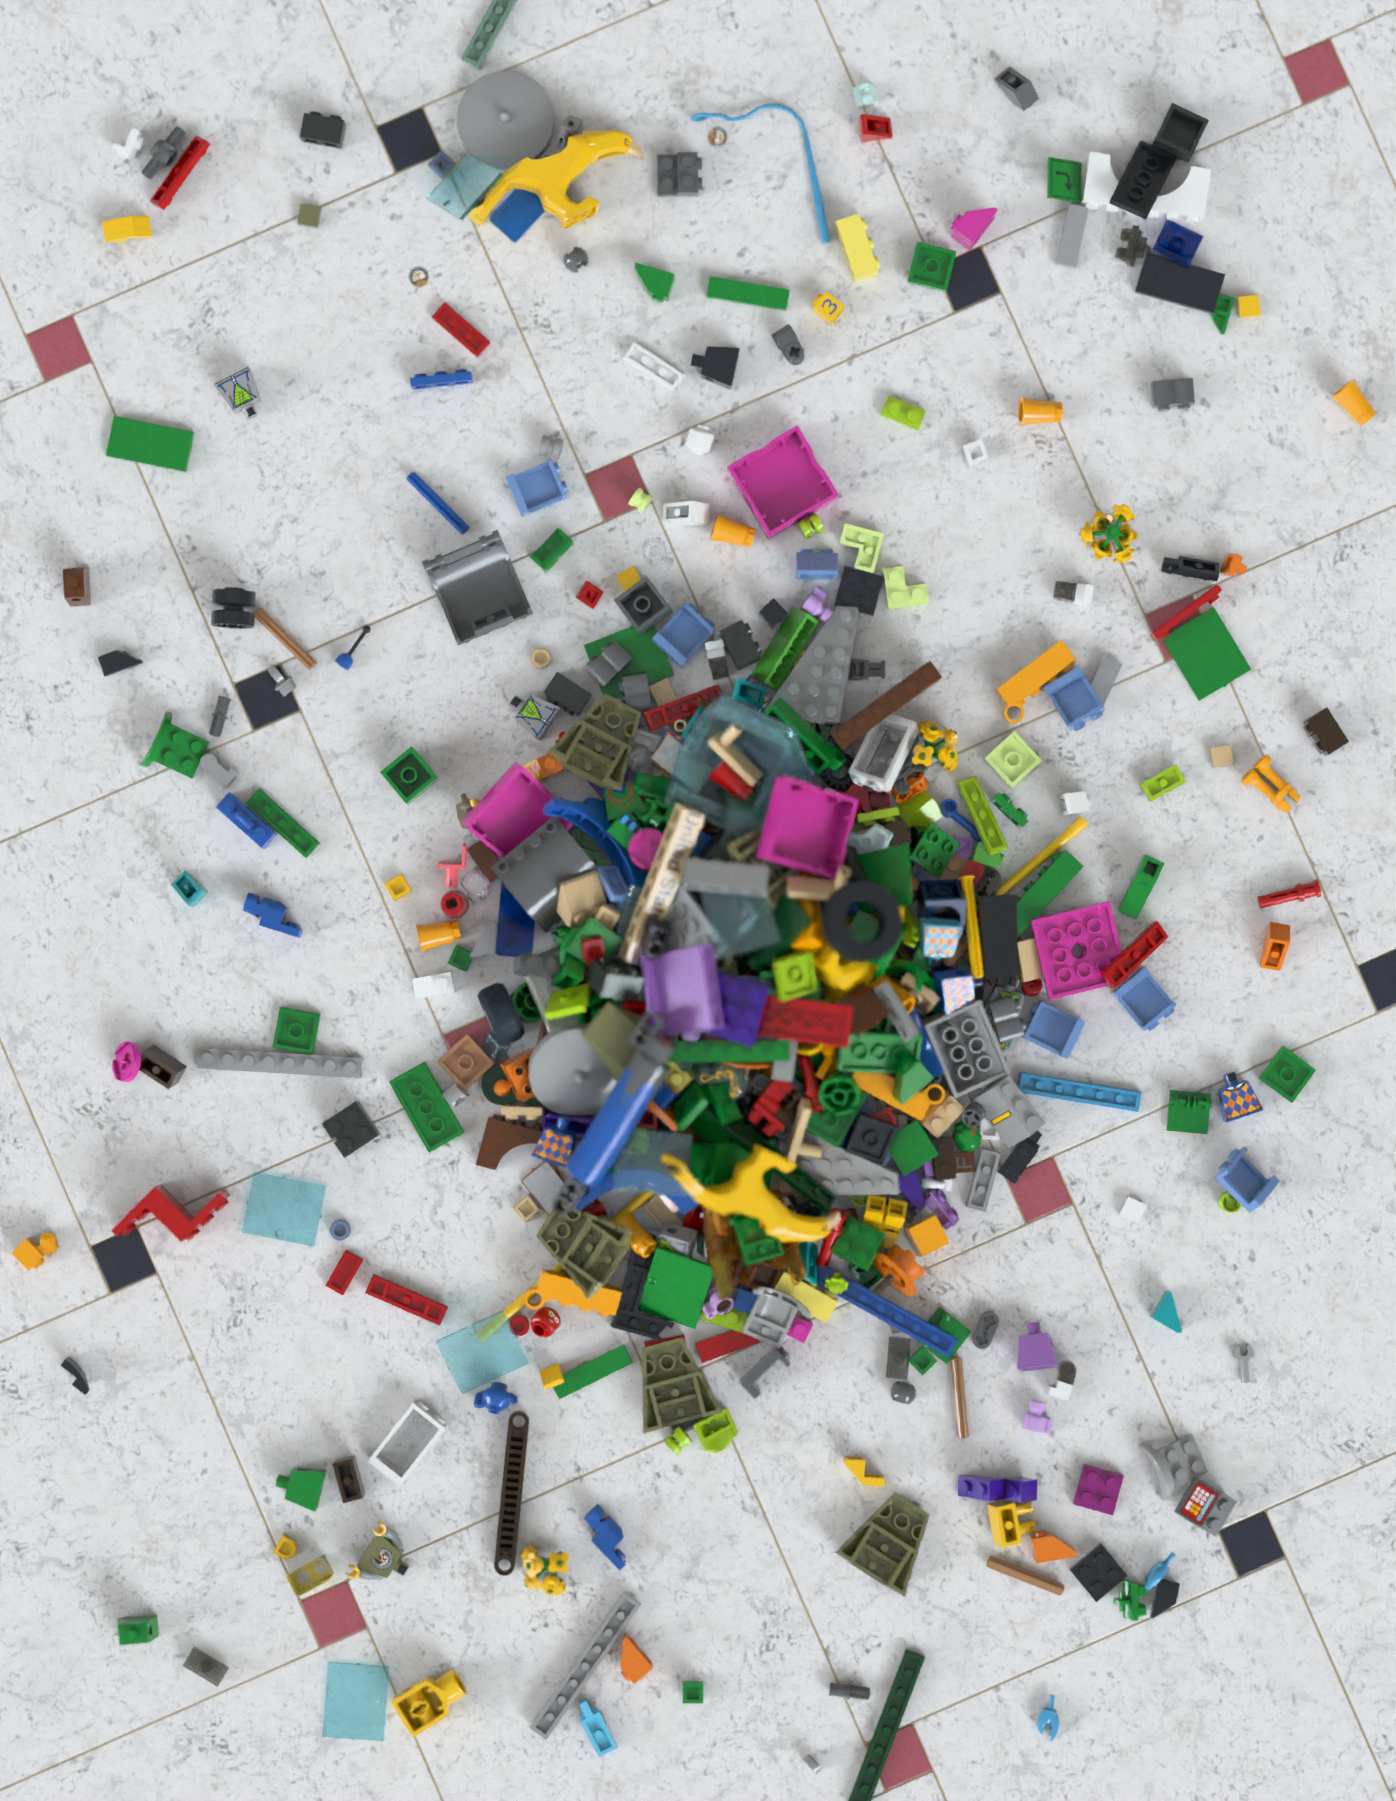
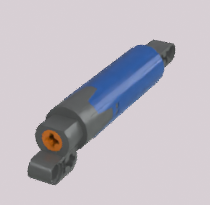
[552,1012,677,1215]

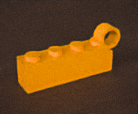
[995,640,1076,724]
[791,871,824,953]
[850,1072,945,1121]
[524,1268,622,1317]

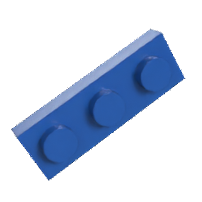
[410,369,473,390]

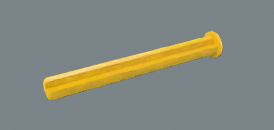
[958,875,984,978]

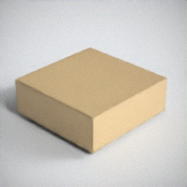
[1209,745,1234,768]
[512,1194,541,1223]

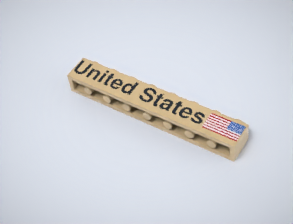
[618,803,705,966]

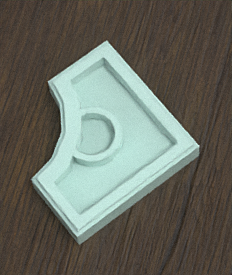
[846,823,894,854]

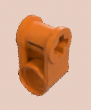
[890,772,929,803]

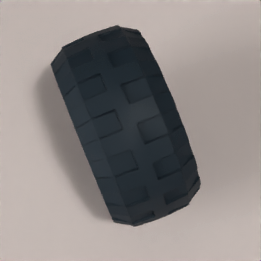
[477,983,525,1045]

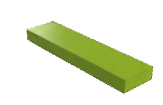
[956,775,1008,856]

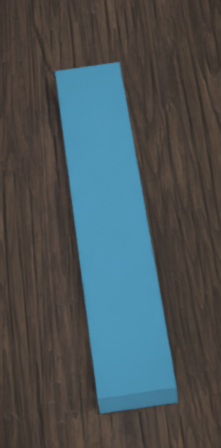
[1018,1072,1141,1112]

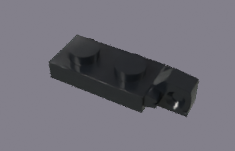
[1161,556,1219,582]
[997,1131,1042,1184]

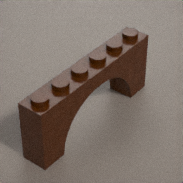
[828,661,942,752]
[476,1114,590,1193]

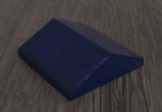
[1153,219,1203,267]

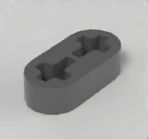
[974,868,1002,905]
[972,1311,999,1349]

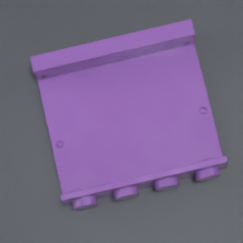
[640,944,724,1036]

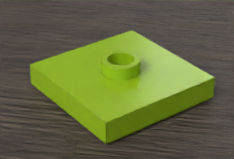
[773,950,817,1001]
[545,983,592,1020]

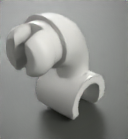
[920,1177,952,1191]

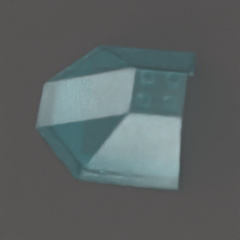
[664,695,813,835]

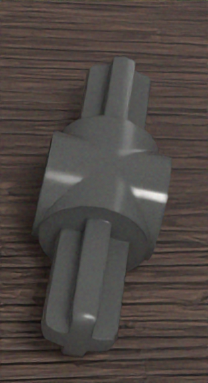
[142,126,186,179]

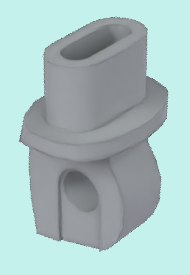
[557,116,582,146]
[268,665,296,697]

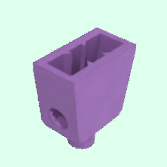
[1017,1322,1059,1372]

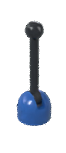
[335,625,371,670]

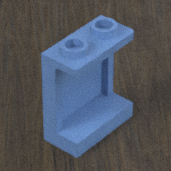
[506,459,569,517]
[651,603,715,668]
[1044,666,1105,732]
[594,865,632,929]
[1112,967,1177,1031]
[1022,1000,1086,1059]
[1215,1146,1280,1213]

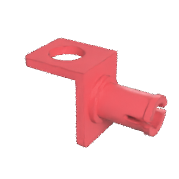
[437,843,467,888]

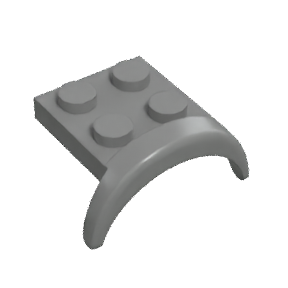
[742,1286,810,1348]
[1139,1434,1208,1500]

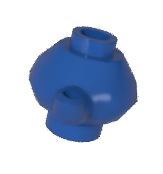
[473,1382,518,1414]

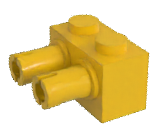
[987,1500,1036,1548]

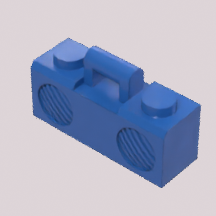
[216,792,278,849]

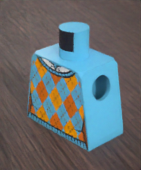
[919,918,962,967]

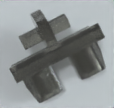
[1115,225,1151,267]

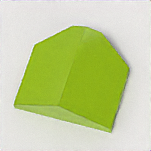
[898,783,943,828]
[693,1407,738,1453]

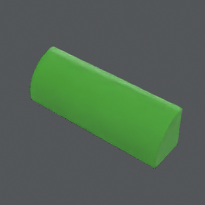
[751,607,820,691]

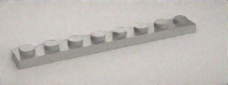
[197,1048,362,1078]
[530,1591,641,1740]

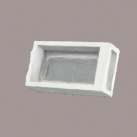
[849,714,919,793]
[367,1401,447,1487]

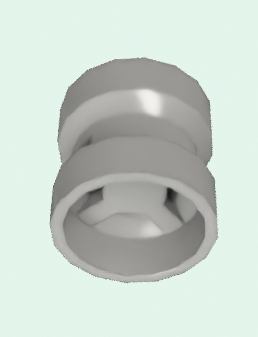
[539,435,563,460]

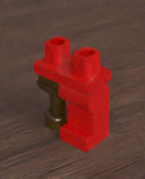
[747,1079,805,1137]

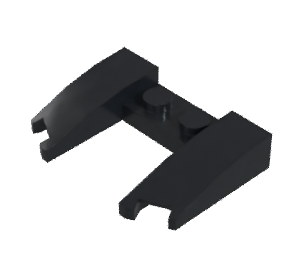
[610,1249,674,1341]

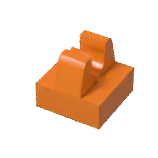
[1220,554,1247,576]

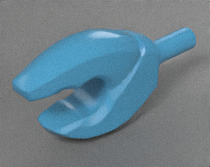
[1144,1552,1176,1591]
[1038,1694,1059,1741]

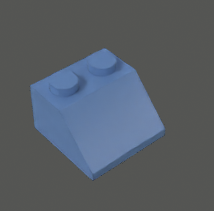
[796,549,838,580]

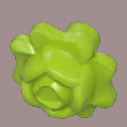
[825,1272,849,1294]

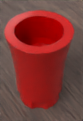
[709,760,756,803]
[441,890,469,919]

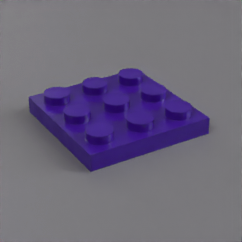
[700,971,770,1047]

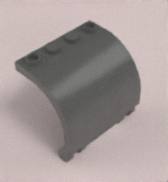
[422,530,533,645]
[491,816,602,933]

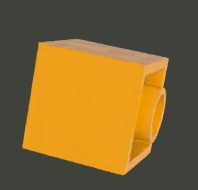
[904,1215,949,1257]

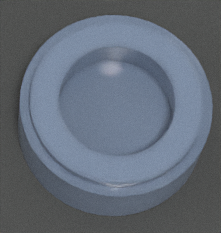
[330,1220,351,1240]

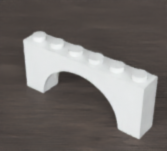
[1081,152,1211,224]

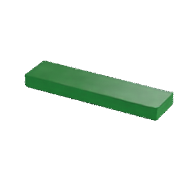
[706,276,790,311]
[246,788,320,858]
[553,1344,633,1399]

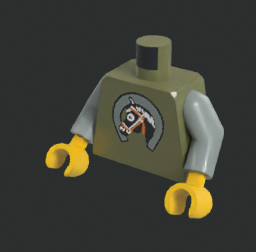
[345,1520,409,1580]

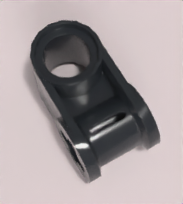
[640,916,671,959]

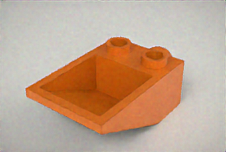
[494,1047,535,1103]

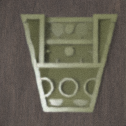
[548,694,641,790]
[727,826,800,910]
[581,1002,679,1082]
[536,1203,633,1299]
[642,1337,722,1433]
[835,1493,930,1597]

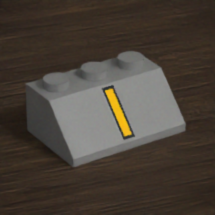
[972,1075,1046,1148]

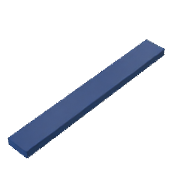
[817,1264,959,1358]

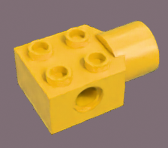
[391,1669,467,1737]

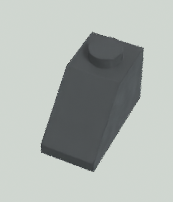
[994,66,1039,111]

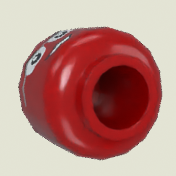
[530,1307,561,1338]

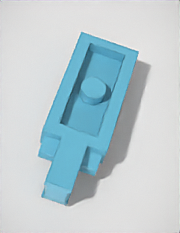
[579,1698,618,1757]

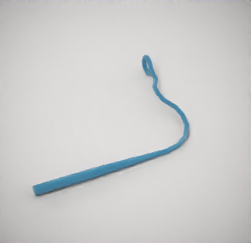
[690,104,830,243]

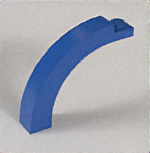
[576,1168,700,1215]

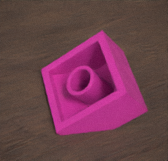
[951,207,998,251]

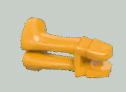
[1241,754,1301,813]

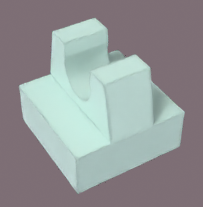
[852,82,878,109]

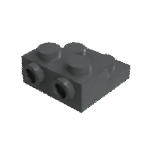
[657,152,702,197]

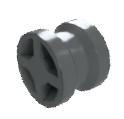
[961,1103,986,1128]

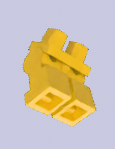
[862,1195,908,1249]

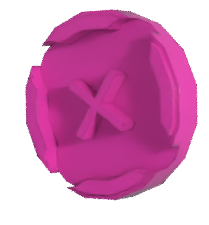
[628,828,664,870]
[112,1041,141,1082]

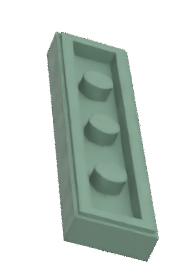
[461,0,517,70]

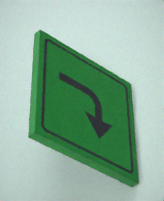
[1047,157,1082,203]
[566,916,623,965]

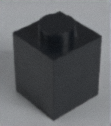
[758,598,787,629]

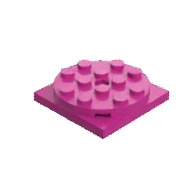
[1030,901,1128,1000]

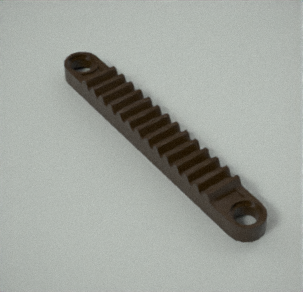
[494,1410,529,1576]

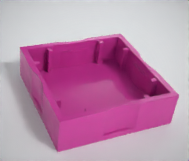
[727,425,839,540]
[461,761,574,859]
[756,777,859,880]

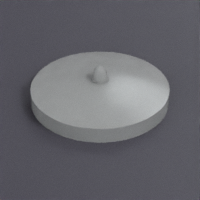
[457,71,555,170]
[528,1024,617,1116]

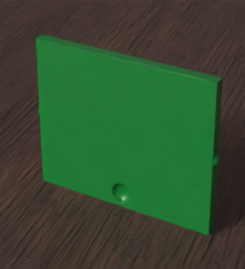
[1162,607,1252,701]
[584,626,674,698]
[851,844,912,917]
[709,1137,777,1192]
[638,1246,716,1329]

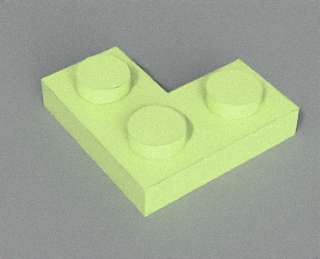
[839,523,884,574]
[883,566,929,610]

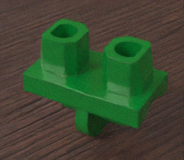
[636,802,668,833]
[1113,1580,1146,1621]

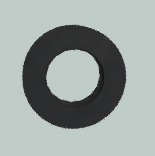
[821,881,902,962]

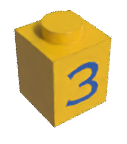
[812,291,845,326]

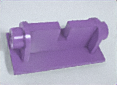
[923,1188,960,1230]

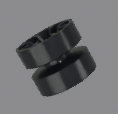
[211,587,256,629]

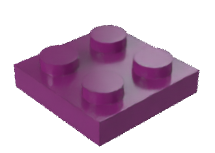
[1073,1464,1124,1515]

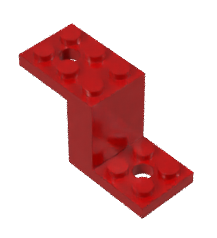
[111,1184,231,1242]

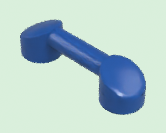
[940,799,981,841]

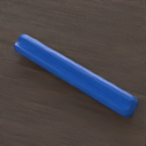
[407,472,469,535]

